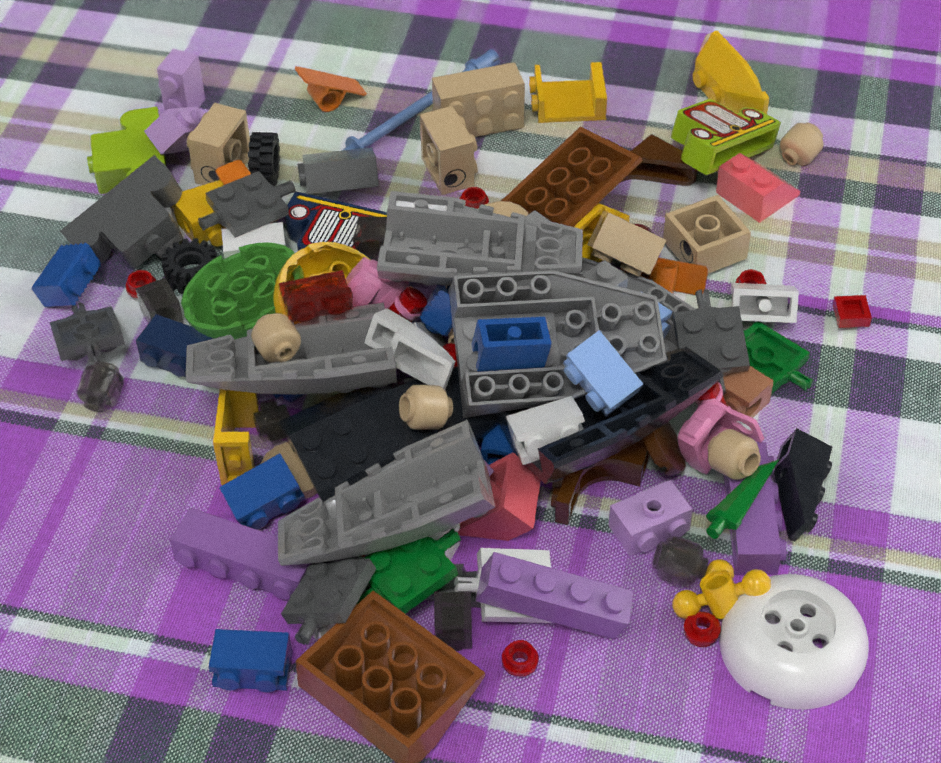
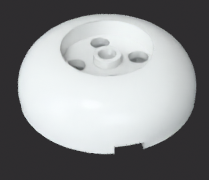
[719,574,869,709]

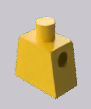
[172,180,226,247]

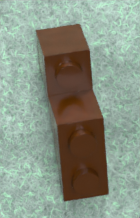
[607,134,697,186]

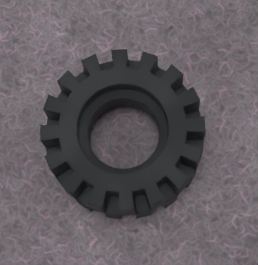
[248,132,280,186]
[161,238,217,294]

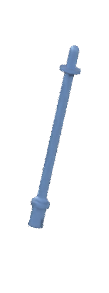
[341,49,500,151]

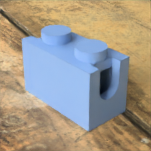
[563,330,643,417]

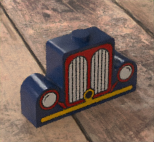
[285,191,387,257]

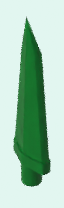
[706,459,779,539]

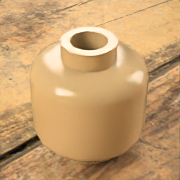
[780,123,824,166]
[251,313,301,363]
[399,385,453,430]
[708,429,761,480]

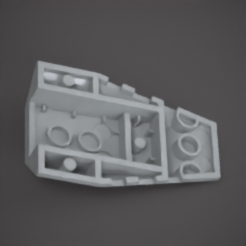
[377,191,583,286]
[186,303,397,394]
[278,420,495,566]

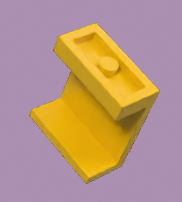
[529,62,607,123]
[213,389,261,485]

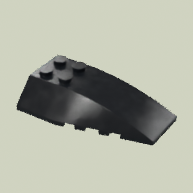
[495,347,723,484]
[279,366,499,502]

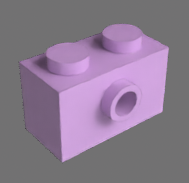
[157,48,205,111]
[144,106,204,155]
[609,479,693,556]

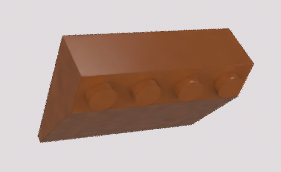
[501,126,642,227]
[295,591,485,763]

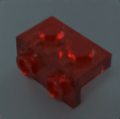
[279,270,353,322]

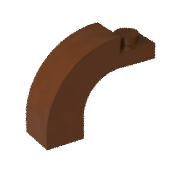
[551,439,650,525]

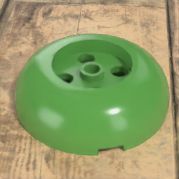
[181,242,304,340]

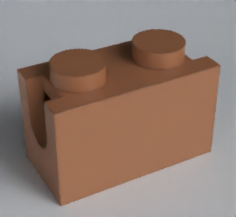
[723,366,773,424]

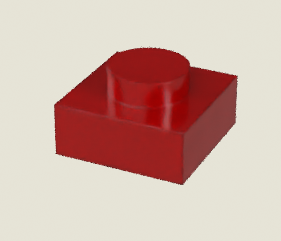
[833,295,872,328]

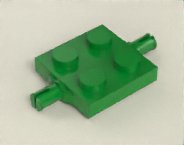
[744,321,813,395]
[356,528,461,614]

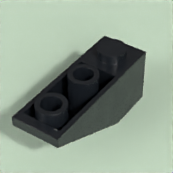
[774,428,833,542]

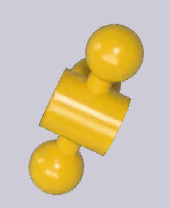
[672,559,771,619]

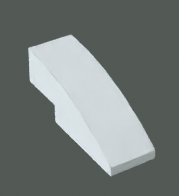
[364,308,456,390]

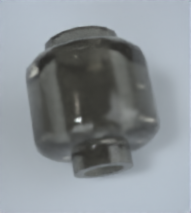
[76,361,124,412]
[652,536,708,587]

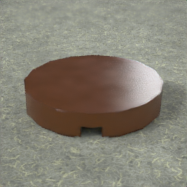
[643,422,686,476]

